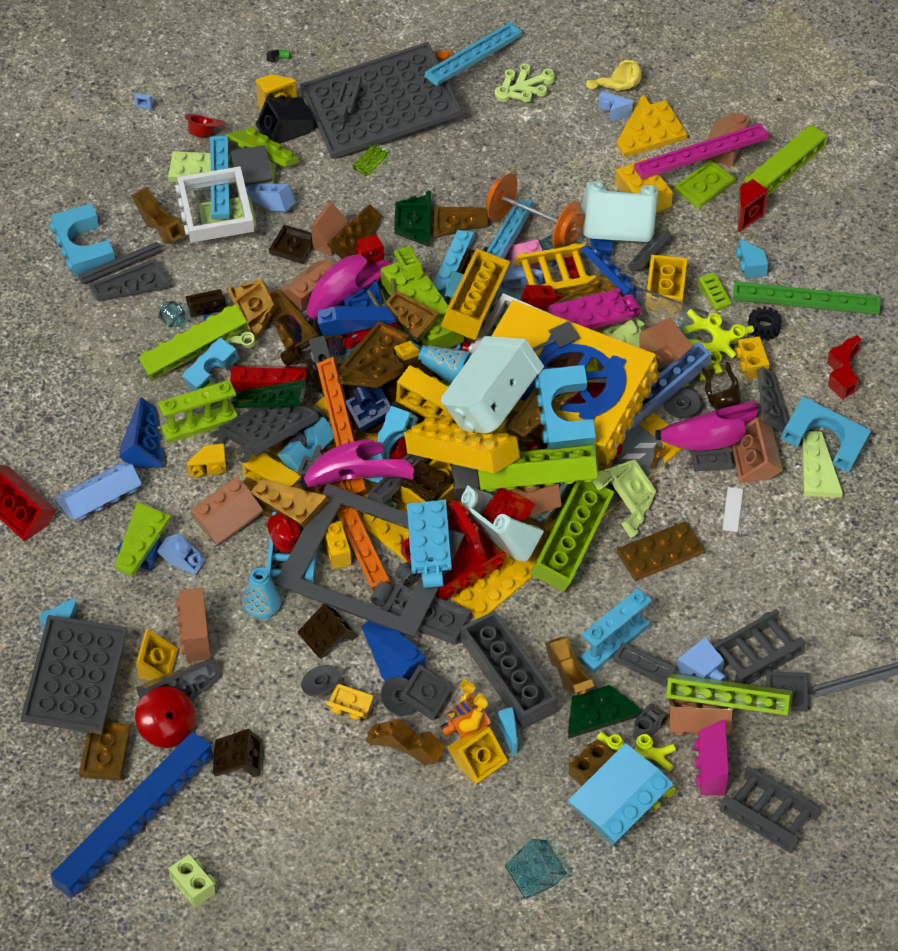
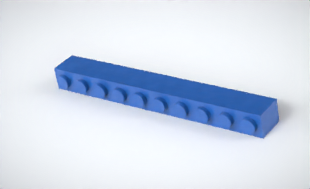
[50,731,213,899]

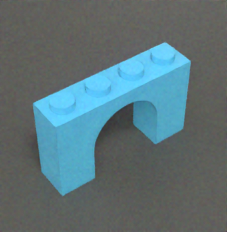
[49,203,115,277]
[534,365,596,449]
[780,397,871,473]

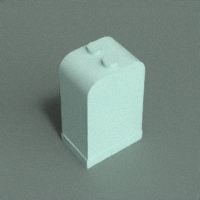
[441,336,544,433]

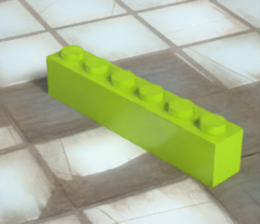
[743,125,827,196]
[138,304,248,381]
[666,674,793,716]

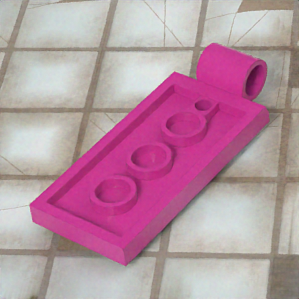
[548,288,641,329]

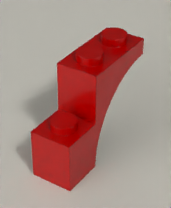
[827,335,862,400]

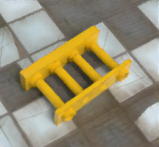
[513,243,598,295]

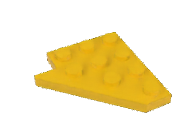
[617,95,687,158]

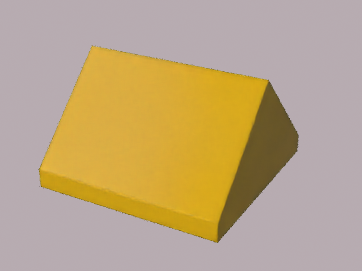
[136,629,178,681]

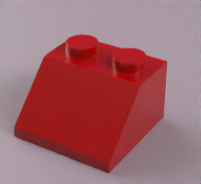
[737,178,768,232]

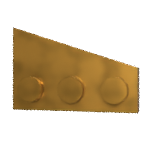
[433,206,488,238]

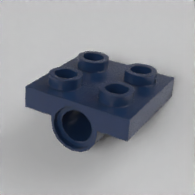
[345,386,391,432]

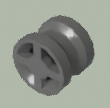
[395,562,420,587]

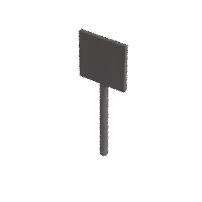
[532,321,580,351]

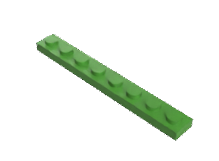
[733,281,881,315]

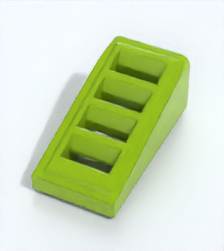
[393,246,423,280]
[698,272,732,311]

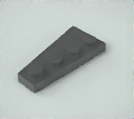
[89,259,171,301]
[757,366,789,432]

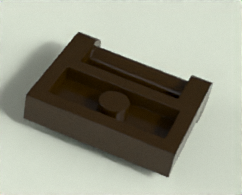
[401,460,453,501]

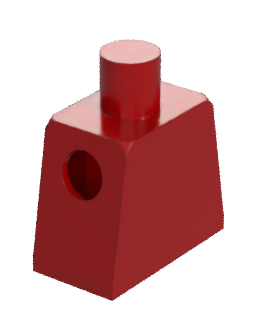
[521,285,564,313]

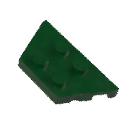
[394,191,431,246]
[568,685,642,738]

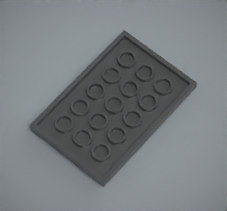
[21,615,127,734]

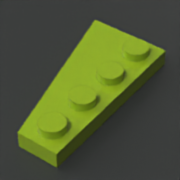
[226,127,299,167]
[115,502,171,577]

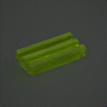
[353,145,388,176]

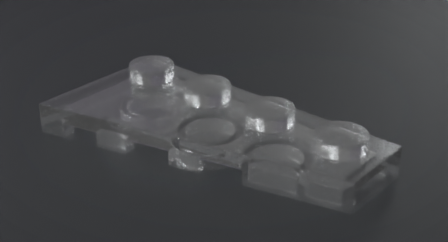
[636,287,709,331]

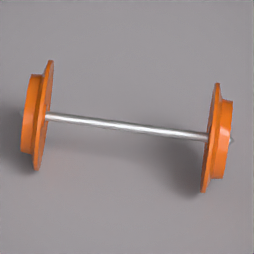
[486,173,584,248]

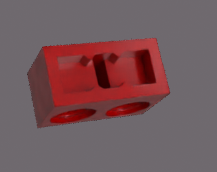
[355,234,384,267]

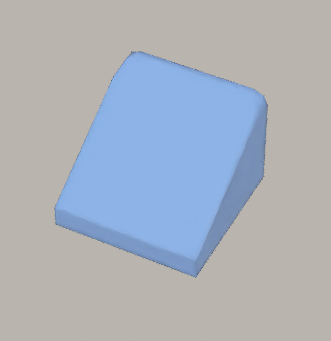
[134,93,155,110]

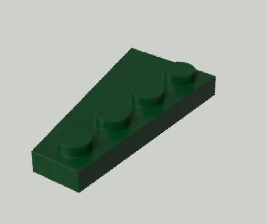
[232,379,308,408]

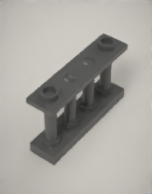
[712,609,806,684]
[720,766,820,854]

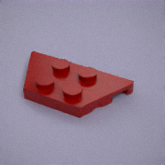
[446,499,488,564]

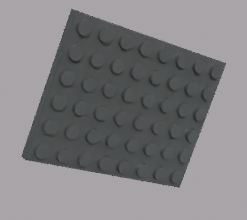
[300,42,463,159]

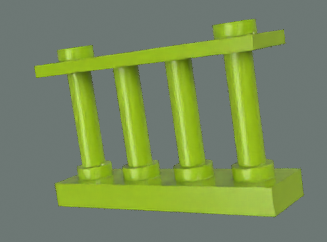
[157,380,238,444]

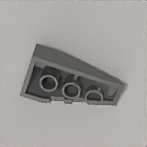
[136,658,221,719]

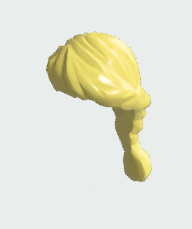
[586,60,642,91]

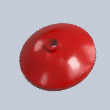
[135,686,196,748]

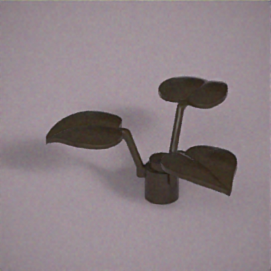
[276,314,323,393]

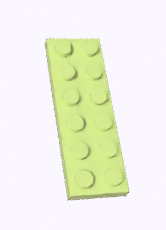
[168,151,277,185]

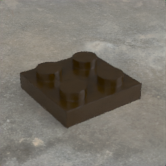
[269,224,313,264]

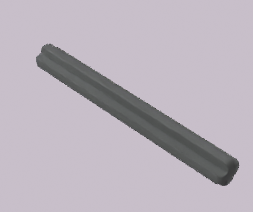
[78,242,162,284]
[811,662,898,697]

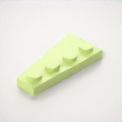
[802,431,843,498]

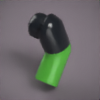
[266,49,291,62]

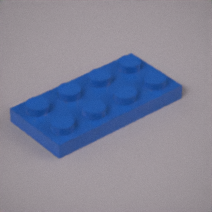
[581,245,646,304]

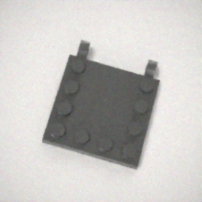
[209,404,319,463]

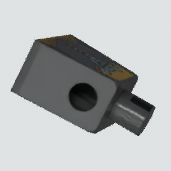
[309,335,345,367]

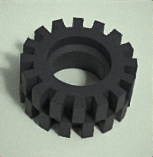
[748,306,782,341]

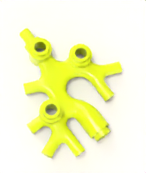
[684,309,754,381]
[597,732,676,810]

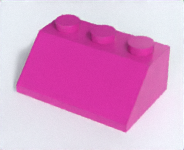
[694,720,728,795]

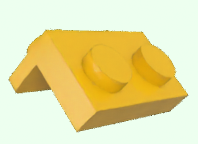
[326,684,375,721]

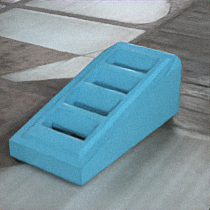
[497,707,518,755]

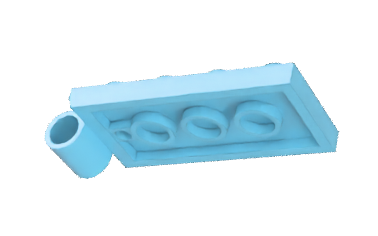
[407,500,452,588]

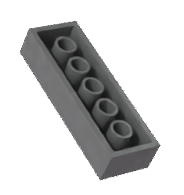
[460,611,558,729]

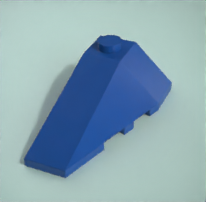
[317,305,396,336]
[119,397,165,467]
[361,621,426,682]

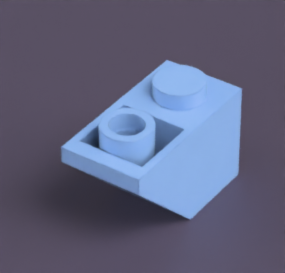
[157,533,206,574]

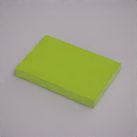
[674,160,736,209]

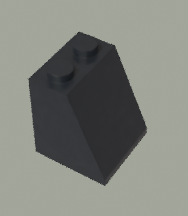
[256,97,316,144]

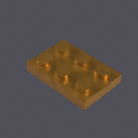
[79,722,131,781]

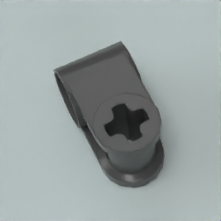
[633,703,669,740]

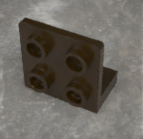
[298,604,358,659]
[212,729,263,777]

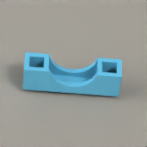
[364,406,418,484]

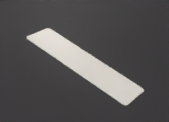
[722,487,743,532]

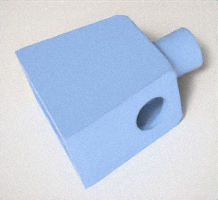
[677,637,727,681]

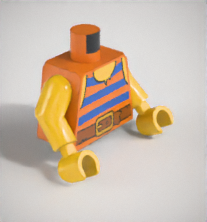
[440,679,491,737]

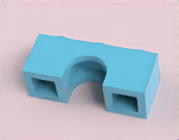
[182,337,240,391]
[278,417,334,471]

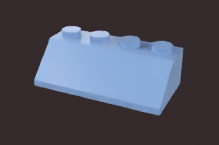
[55,463,142,521]

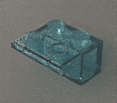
[505,839,567,899]

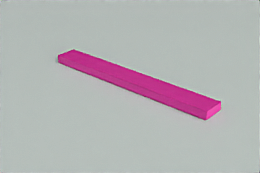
[634,123,769,180]

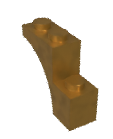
[131,187,186,243]
[544,636,594,695]
[366,719,445,765]

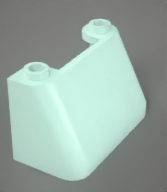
[581,182,658,242]
[461,486,544,562]

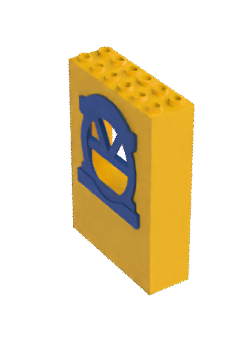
[491,300,659,465]

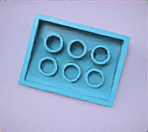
[567,743,673,846]

